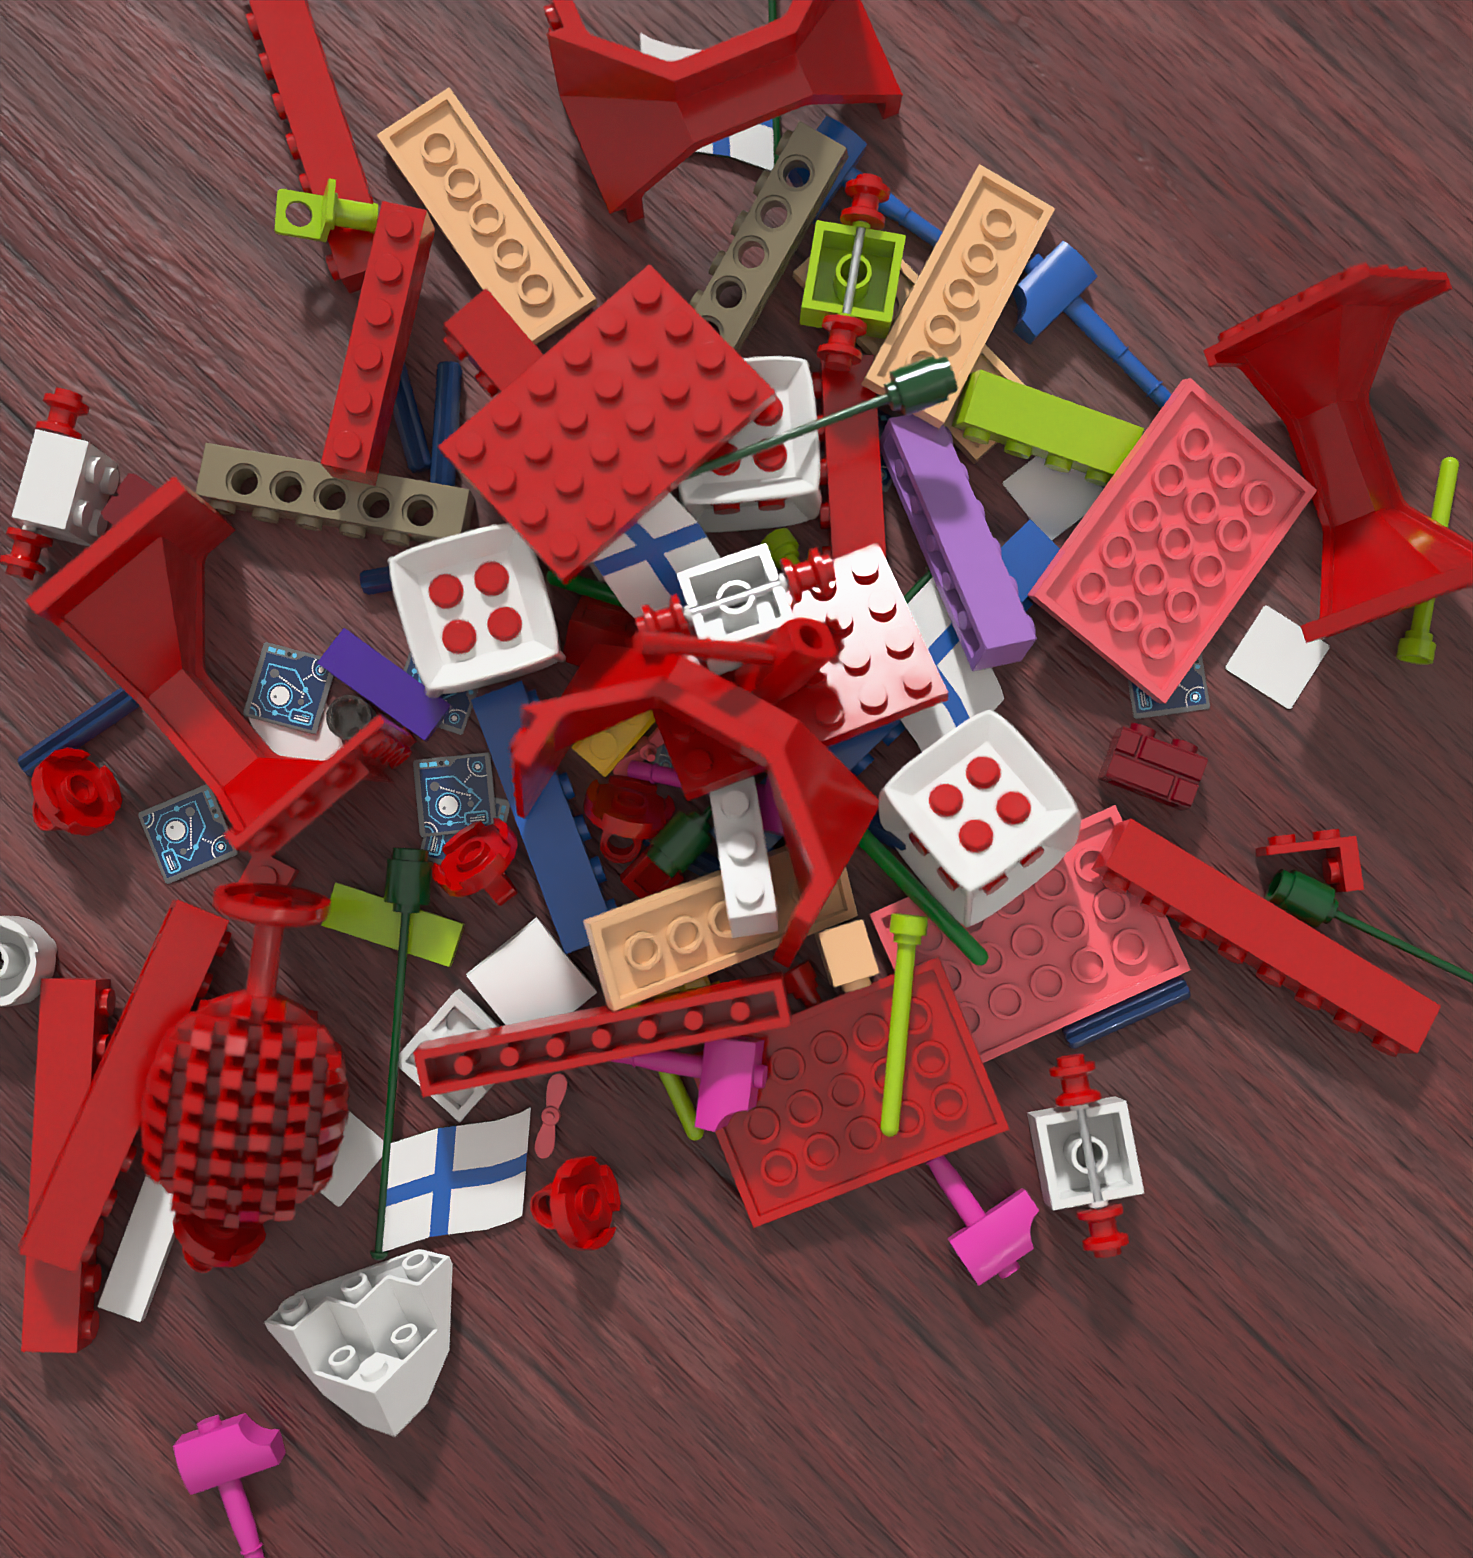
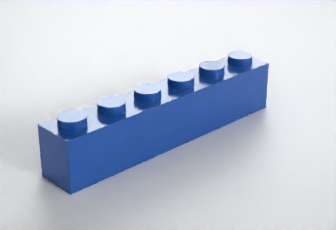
[471,681,618,954]

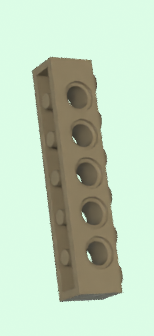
[689,121,849,353]
[195,443,475,547]

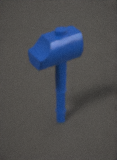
[788,116,942,247]
[1012,241,1172,409]

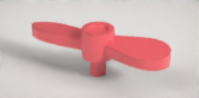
[612,727,664,776]
[534,1073,568,1159]

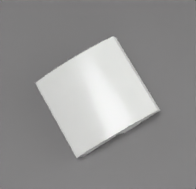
[466,917,597,1025]
[398,989,500,1122]

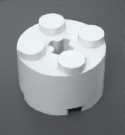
[0,916,57,1007]

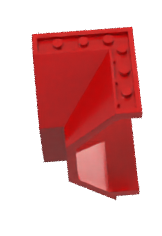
[543,0,903,224]
[1203,263,1473,643]
[25,476,417,866]
[509,643,879,968]

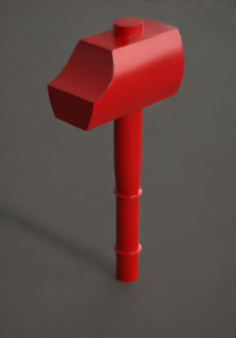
[633,617,837,704]

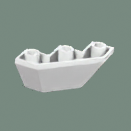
[264,1249,452,1436]

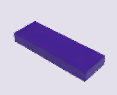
[317,628,453,743]

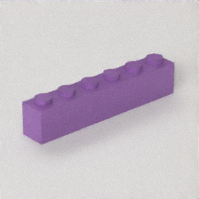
[879,414,1037,671]

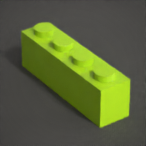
[951,369,1144,487]

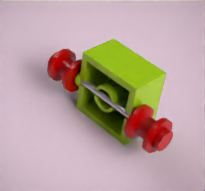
[800,173,906,371]

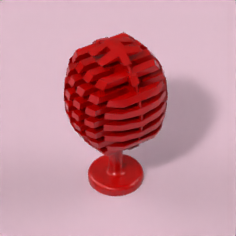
[141,882,350,1229]

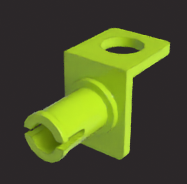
[274,178,378,242]

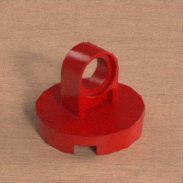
[31,748,122,836]
[583,775,675,864]
[432,818,518,907]
[530,1156,621,1251]
[172,1212,267,1273]

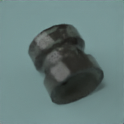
[326,695,378,741]

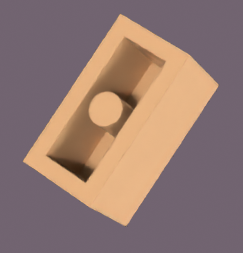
[814,919,879,993]

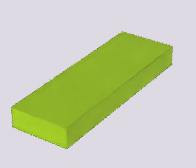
[321,883,465,967]

